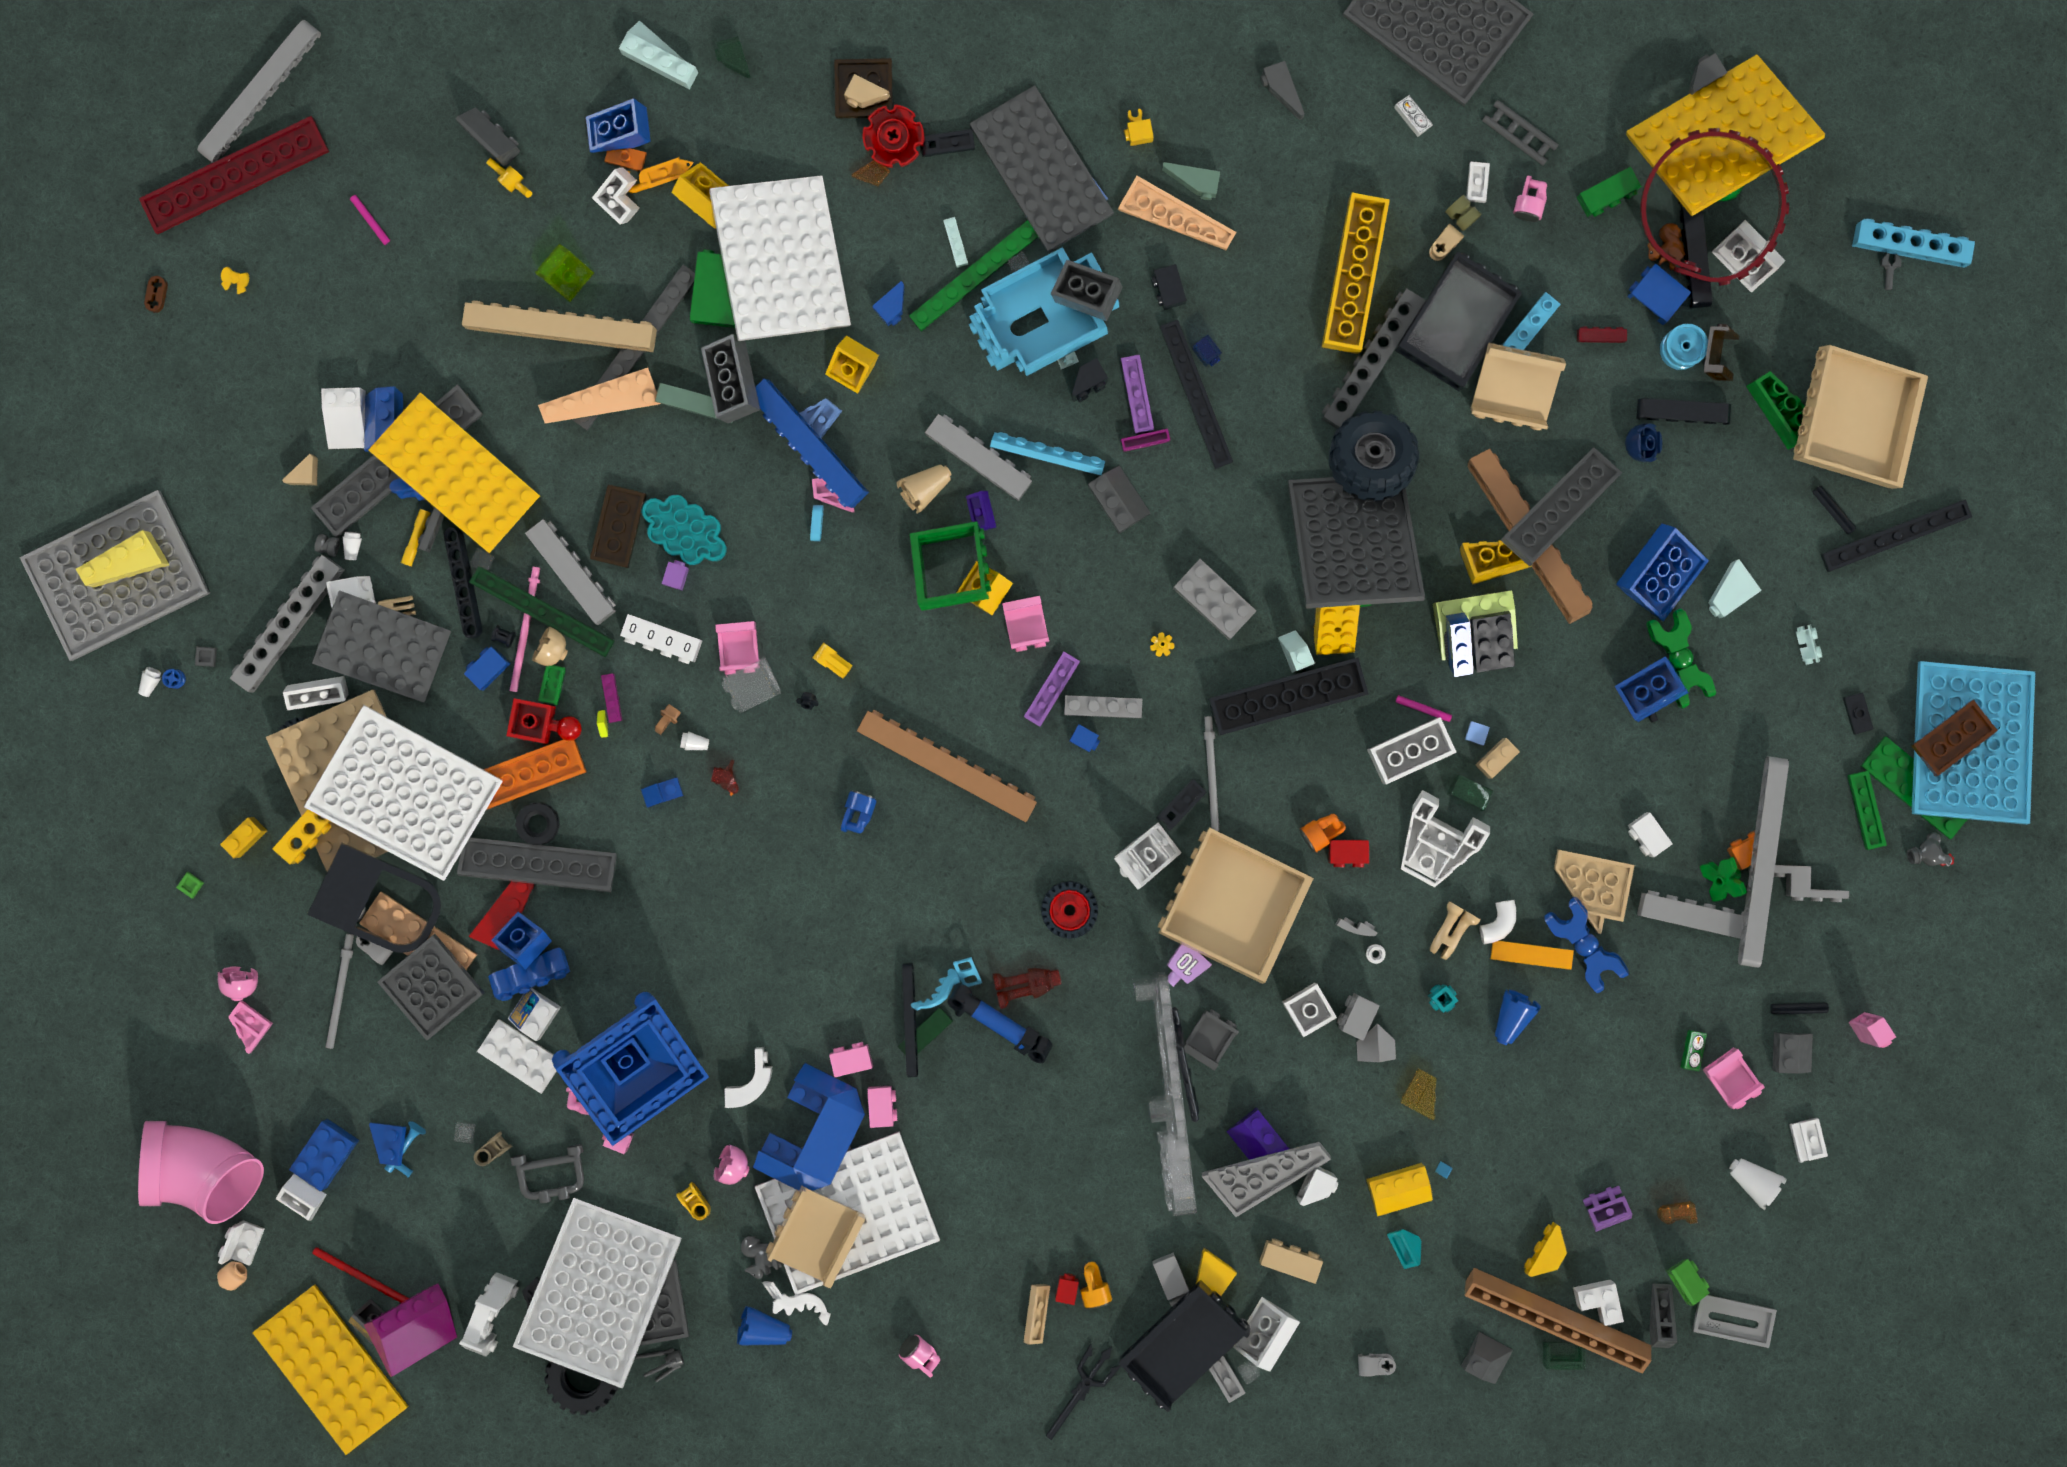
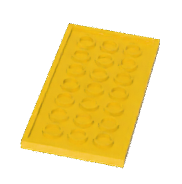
[368,393,540,553]
[253,1284,409,1455]

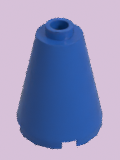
[1495,989,1541,1045]
[737,1306,792,1346]

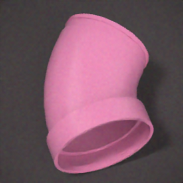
[138,1121,264,1224]

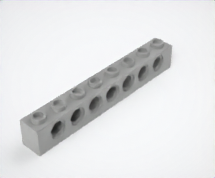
[230,555,345,693]

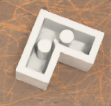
[592,167,639,225]
[1573,1280,1624,1326]

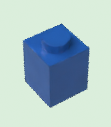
[1070,725,1100,752]

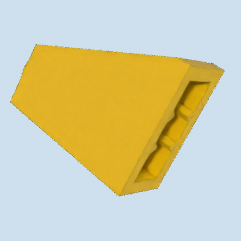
[1196,1248,1237,1296]

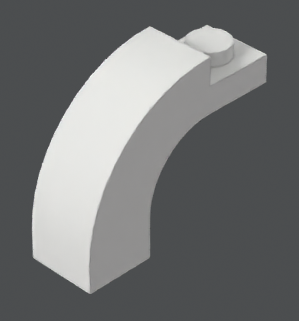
[725,1047,772,1108]

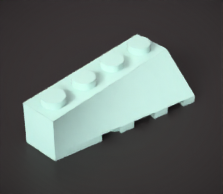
[619,21,698,90]

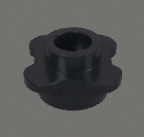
[796,692,819,710]

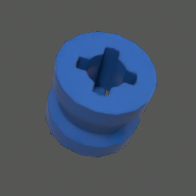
[162,669,186,689]

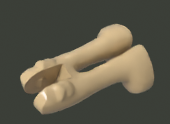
[1430,901,1480,960]

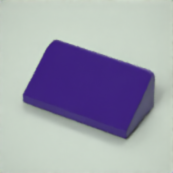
[966,491,997,531]

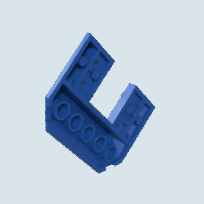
[753,1063,865,1191]

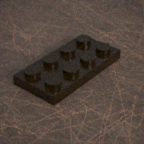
[590,485,646,568]

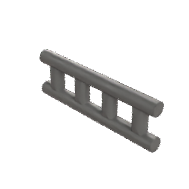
[1482,100,1559,166]

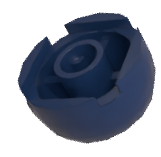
[1625,423,1662,462]

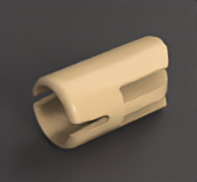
[378,596,416,616]

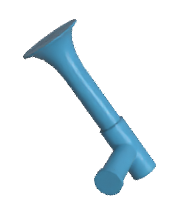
[384,1121,426,1178]

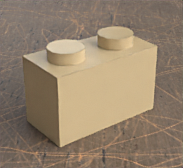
[1475,738,1520,779]

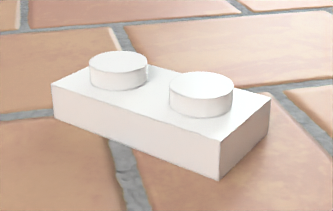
[1466,162,1490,203]

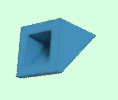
[1435,1161,1452,1179]

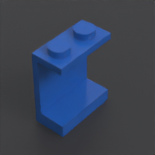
[1627,264,1691,325]

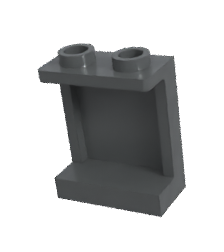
[1184,1009,1239,1071]

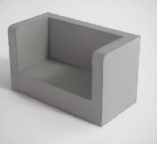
[1152,1252,1189,1300]

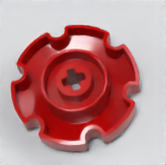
[863,105,924,168]

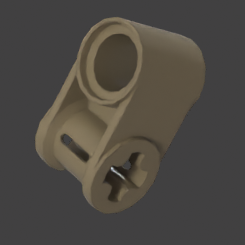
[474,1131,512,1166]

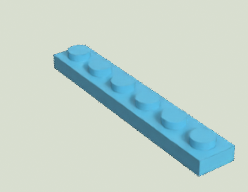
[990,432,1105,475]

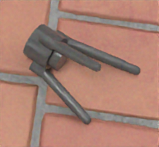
[636,1348,684,1382]

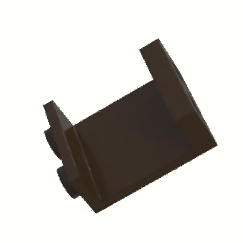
[1703,324,1740,381]

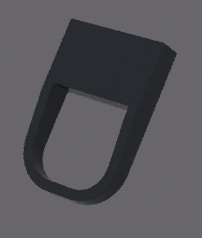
[307,843,441,953]

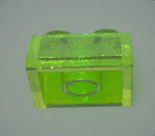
[535,244,594,302]

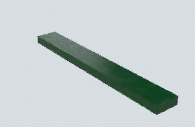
[469,566,615,658]

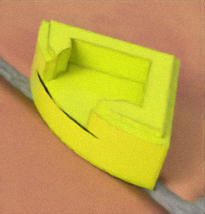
[597,710,608,738]

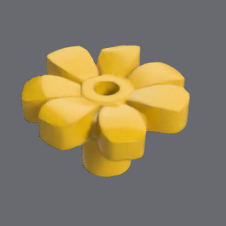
[1150,633,1174,657]

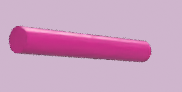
[350,195,390,245]
[1395,695,1452,722]

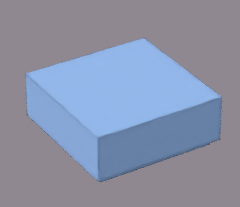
[1465,721,1490,745]

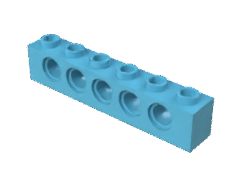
[1852,219,1975,268]

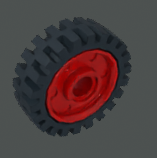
[1041,881,1098,939]

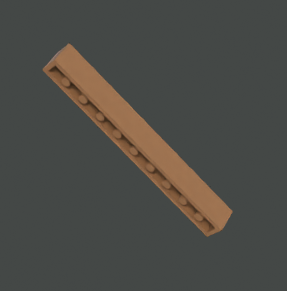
[1467,449,1593,624]
[857,710,1037,822]
[1465,1268,1652,1374]

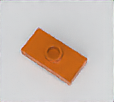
[605,148,647,172]

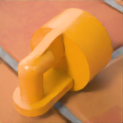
[1080,1262,1112,1309]

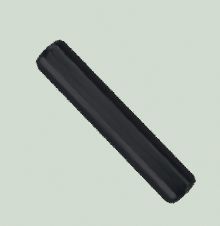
[1813,486,1856,534]
[1770,1002,1829,1015]

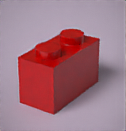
[1328,840,1369,867]

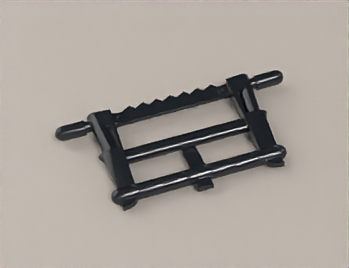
[1170,1007,1199,1122]

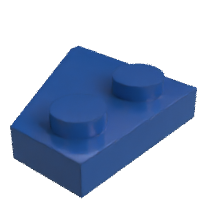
[369,1123,406,1166]

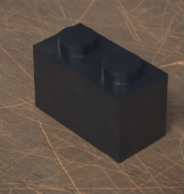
[1151,264,1187,310]

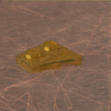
[1400,1068,1436,1121]

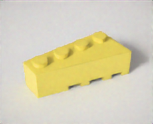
[76,530,169,588]

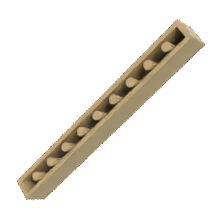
[462,301,657,352]

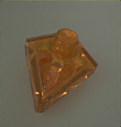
[852,160,890,187]

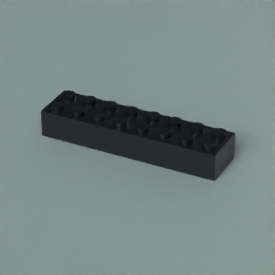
[1208,657,1368,736]

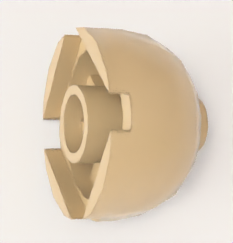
[532,627,568,666]

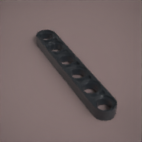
[444,527,482,638]
[902,963,918,1078]

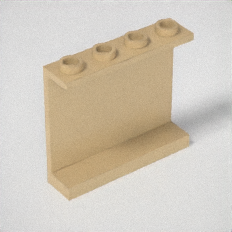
[1471,343,1566,430]
[765,1186,865,1289]

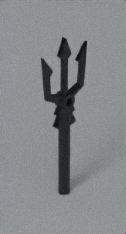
[1046,1342,1121,1440]

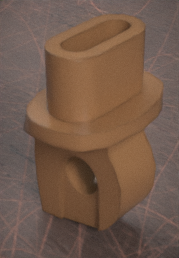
[655,704,681,735]

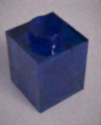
[1192,335,1222,367]

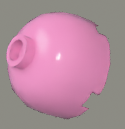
[218,966,258,1001]
[714,1145,749,1185]

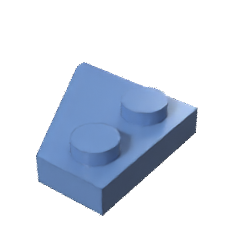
[799,398,842,438]

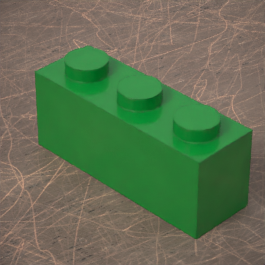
[1576,167,1642,217]

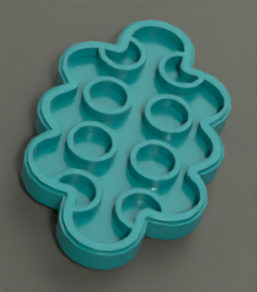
[642,495,727,565]

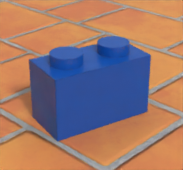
[464,647,511,691]

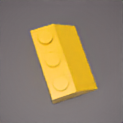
[671,162,729,229]
[1366,1163,1433,1216]

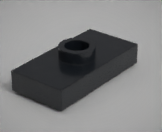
[1843,692,1874,735]

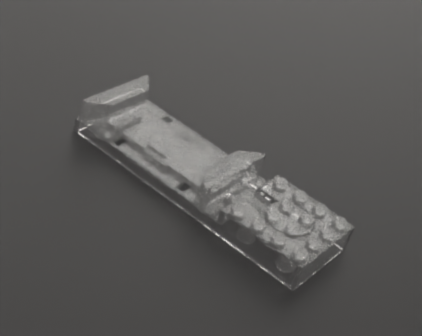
[1132,971,1197,1216]

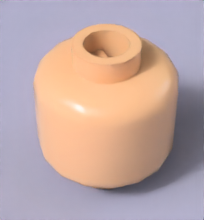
[217,1261,247,1291]

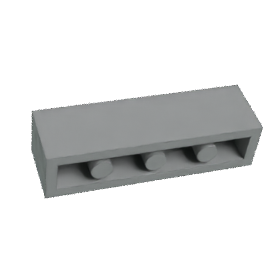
[1064,695,1142,718]

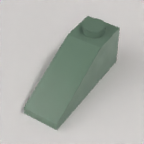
[1162,162,1220,200]

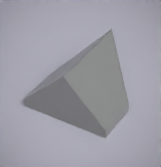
[1356,1024,1396,1062]

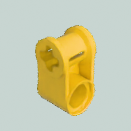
[676,1182,711,1220]

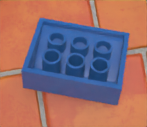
[1616,523,1709,621]

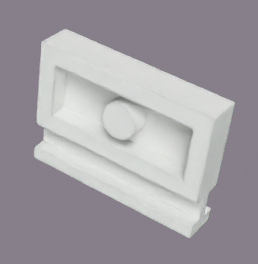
[1789,1118,1828,1163]

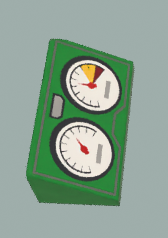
[1681,1030,1707,1071]

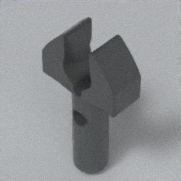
[1880,253,1902,290]

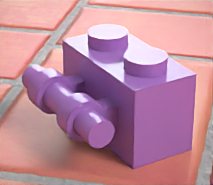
[1583,1186,1632,1232]

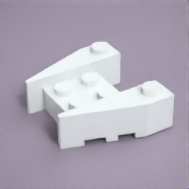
[459,1273,519,1356]

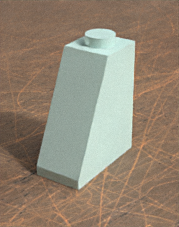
[1708,559,1761,618]
[1278,630,1315,673]

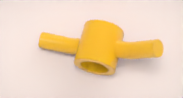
[486,158,532,198]

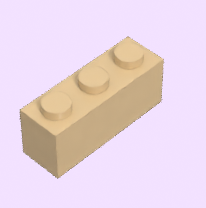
[1259,1238,1323,1284]

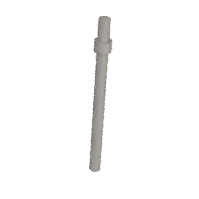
[1203,716,1219,831]
[326,934,354,1049]

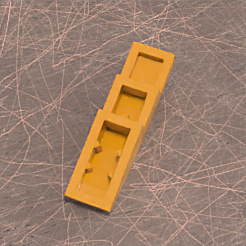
[1490,941,1574,970]

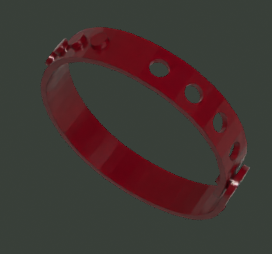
[1640,128,1789,286]

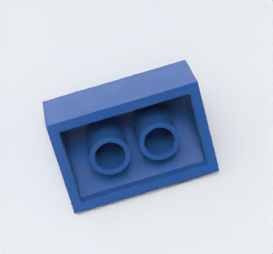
[364,386,403,452]

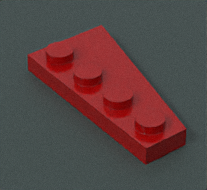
[469,881,535,950]

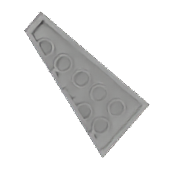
[1202,1142,1331,1217]

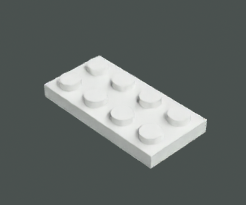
[477,1019,557,1094]

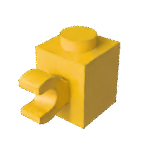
[1124,109,1154,146]

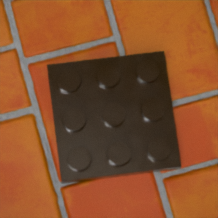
[834,58,893,118]

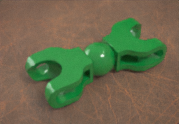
[1646,608,1716,709]

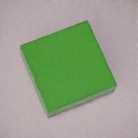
[176,872,204,898]

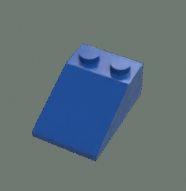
[586,98,651,153]

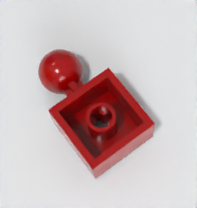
[506,698,582,744]

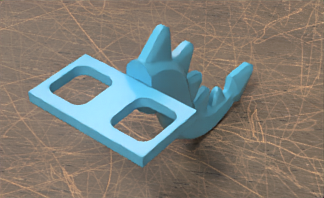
[911,957,982,1011]

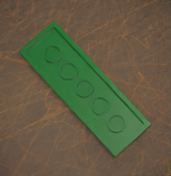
[1861,737,1967,839]

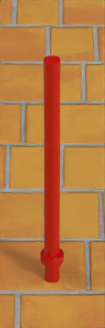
[312,1247,409,1303]

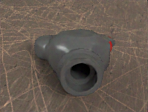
[1907,832,1954,867]

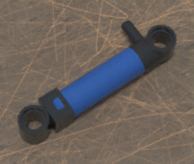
[947,984,1053,1063]

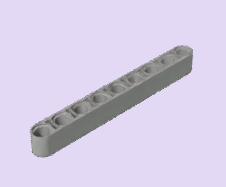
[197,20,321,163]

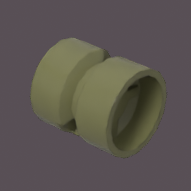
[1445,195,1482,231]

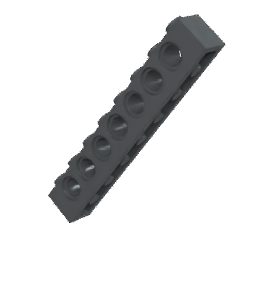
[1322,288,1426,429]

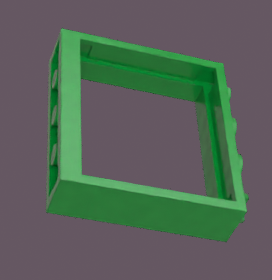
[910,521,992,611]

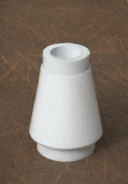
[342,532,362,560]
[138,667,161,697]
[680,732,709,750]

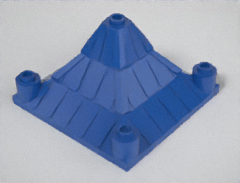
[552,992,709,1146]

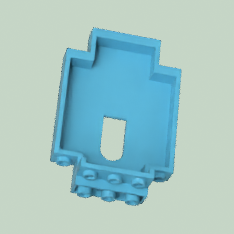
[969,247,1119,376]

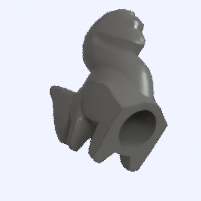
[741,1236,783,1279]

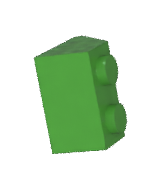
[1666,1259,1710,1306]

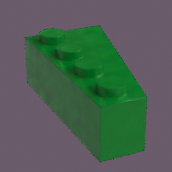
[1746,371,1805,450]

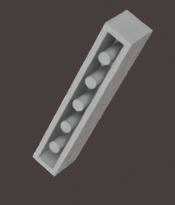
[925,414,1032,501]
[525,519,616,625]
[1637,890,1744,939]

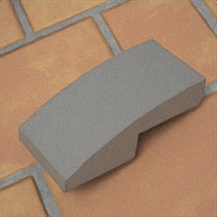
[1335,917,1377,936]

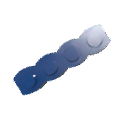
[488,948,571,1001]

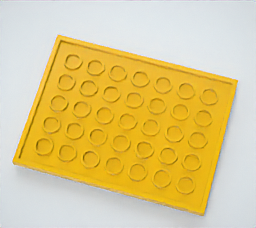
[1626,55,1825,216]

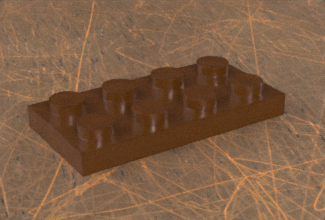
[1911,700,1998,777]

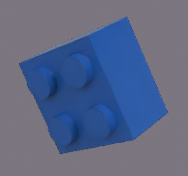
[492,912,552,970]

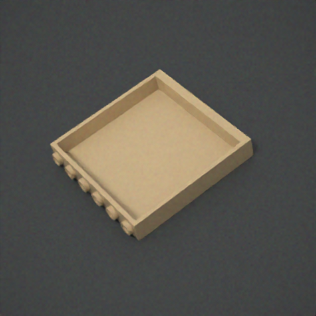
[1793,345,1928,489]
[1158,828,1314,984]

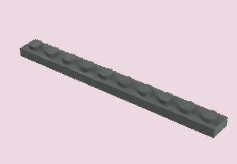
[572,265,695,431]

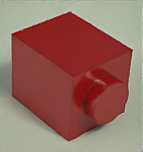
[1055,1273,1079,1305]

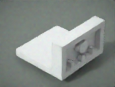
[218,1220,265,1266]

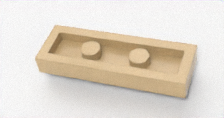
[1024,1284,1050,1344]

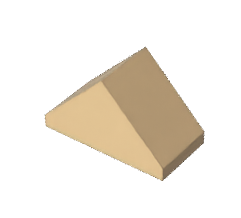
[282,454,318,485]

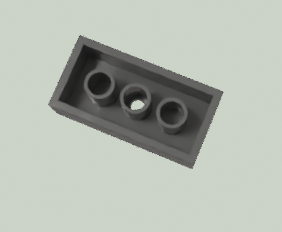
[701,334,760,423]

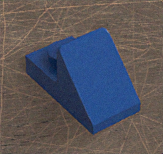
[641,777,684,808]

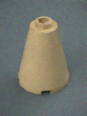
[897,465,951,514]

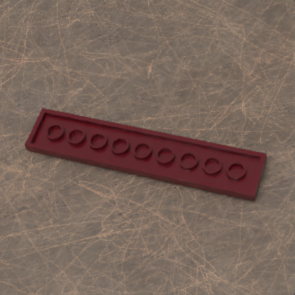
[139,116,330,234]

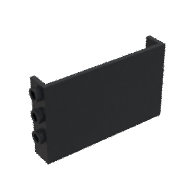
[1118,1280,1250,1412]

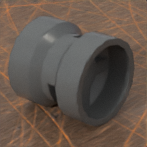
[315,533,340,557]

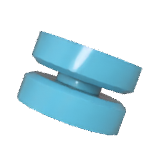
[1660,324,1708,370]

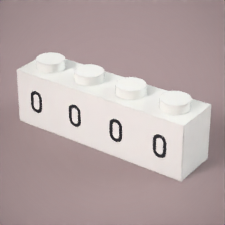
[620,614,702,664]

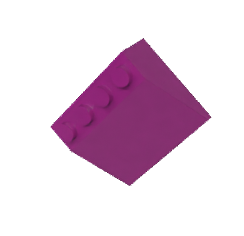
[364,1284,457,1377]

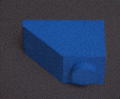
[872,281,905,326]

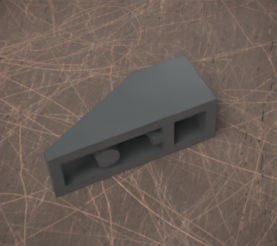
[1260,61,1305,120]
[1650,1284,1677,1348]

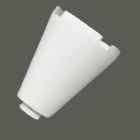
[1729,1158,1787,1210]

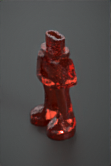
[993,968,1062,1009]

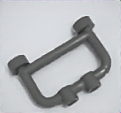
[510,1144,584,1203]

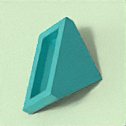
[1387,1229,1422,1269]

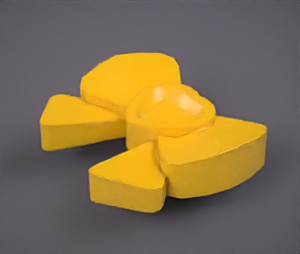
[221,267,249,294]

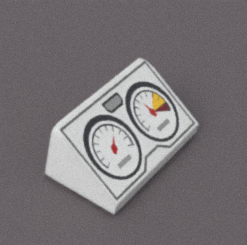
[1394,96,1433,137]

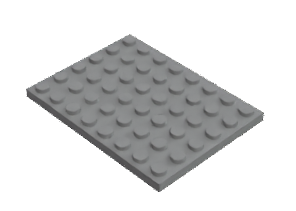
[20,490,210,661]

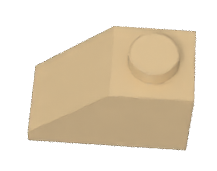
[844,74,890,108]

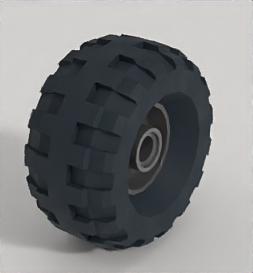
[1329,410,1419,501]

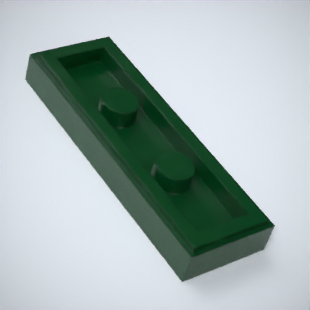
[897,1007,953,1055]

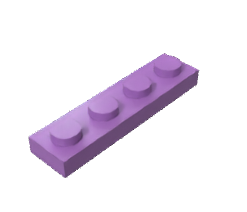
[1121,355,1154,434]
[1024,652,1080,727]

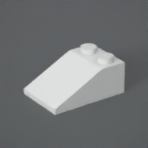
[321,388,366,449]

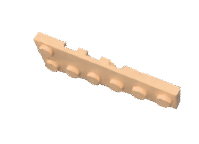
[1118,176,1236,250]
[538,368,661,423]

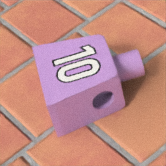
[1165,944,1212,987]

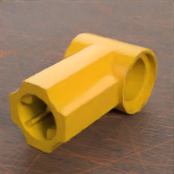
[812,642,853,678]

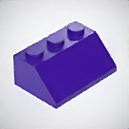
[1226,1108,1289,1160]

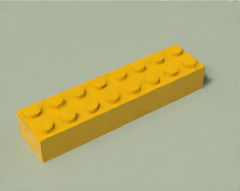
[1321,193,1390,354]

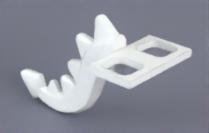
[762,1281,830,1325]

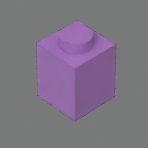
[662,560,689,590]

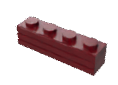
[1577,327,1627,343]

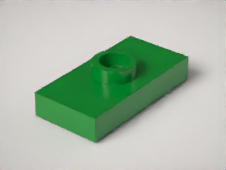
[538,665,566,705]

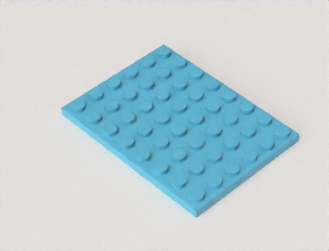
[1912,661,2035,825]

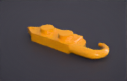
[628,157,694,193]

